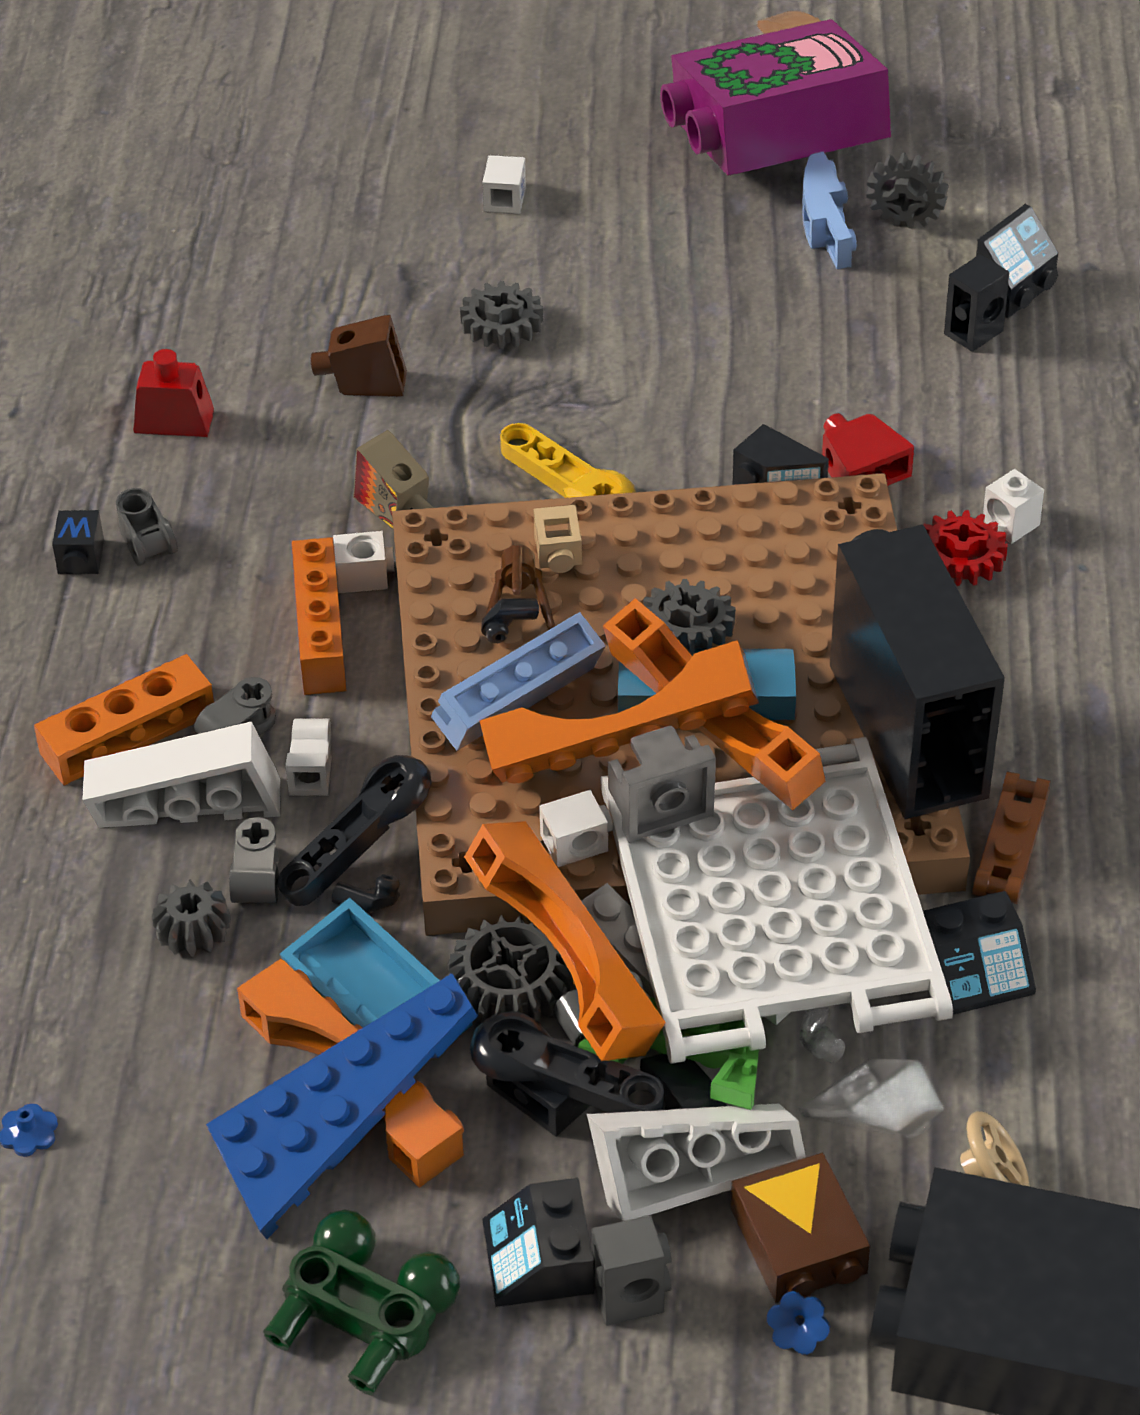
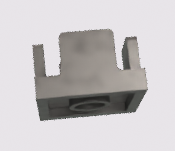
[608,726,716,843]

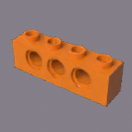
[292,537,347,695]
[34,654,214,786]

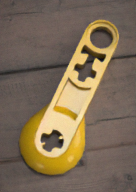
[500,423,636,498]

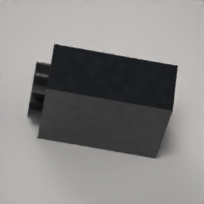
[830,524,1005,820]
[869,1167,1140,1415]

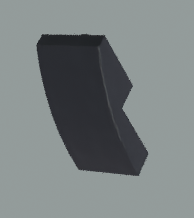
[640,1053,728,1110]

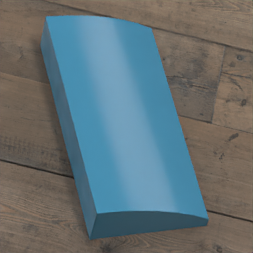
[618,648,796,720]
[280,898,473,1033]

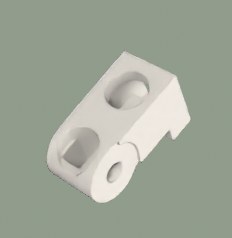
[285,719,332,796]

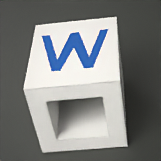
[482,155,526,214]

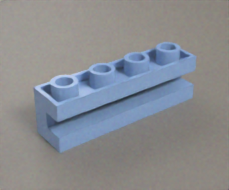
[431,612,606,751]

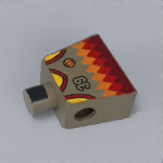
[353,430,434,529]

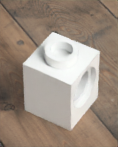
[983,469,1044,544]
[333,531,395,593]
[539,790,613,867]

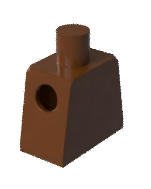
[311,315,407,397]

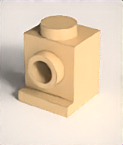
[533,505,582,573]

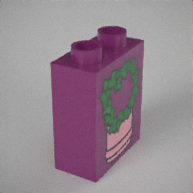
[660,19,891,176]

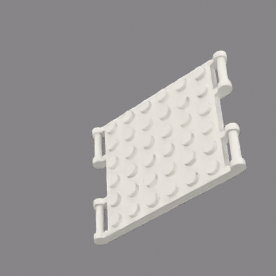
[601,737,953,1063]

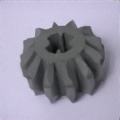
[152,879,231,958]

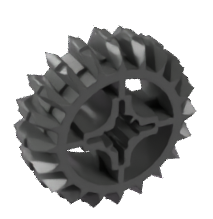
[448,915,573,1023]

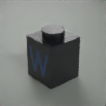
[52,510,104,574]

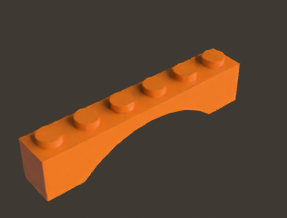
[603,598,826,810]
[479,640,759,784]
[464,821,666,1061]
[237,958,464,1188]

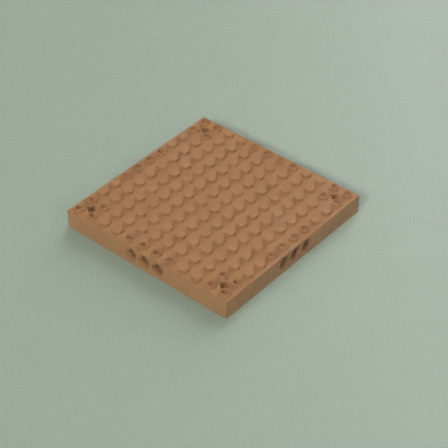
[392,473,970,936]

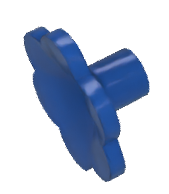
[0,1103,58,1157]
[767,1292,830,1354]

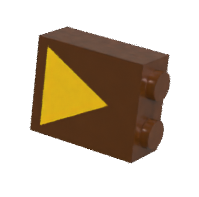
[731,1152,870,1303]

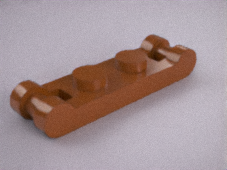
[972,771,1051,905]

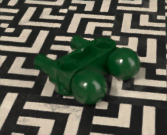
[263,1209,460,1395]

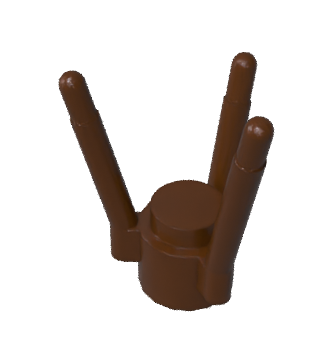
[486,545,555,630]

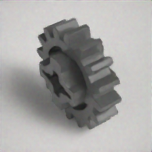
[866,153,949,229]
[460,281,543,349]
[643,579,736,655]

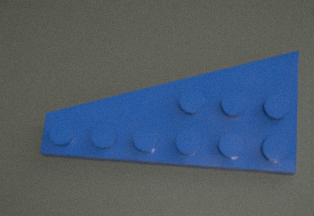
[206,973,478,1239]

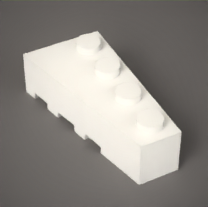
[82,721,280,828]
[587,1103,806,1221]

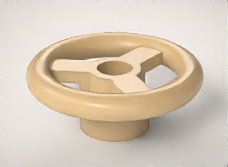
[960,1111,1029,1186]

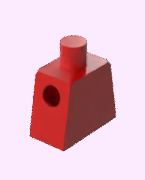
[133,349,214,437]
[822,413,914,486]

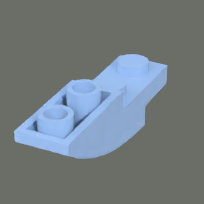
[802,151,857,269]

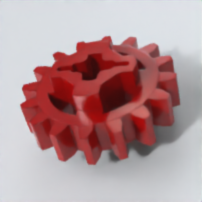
[923,510,1008,586]

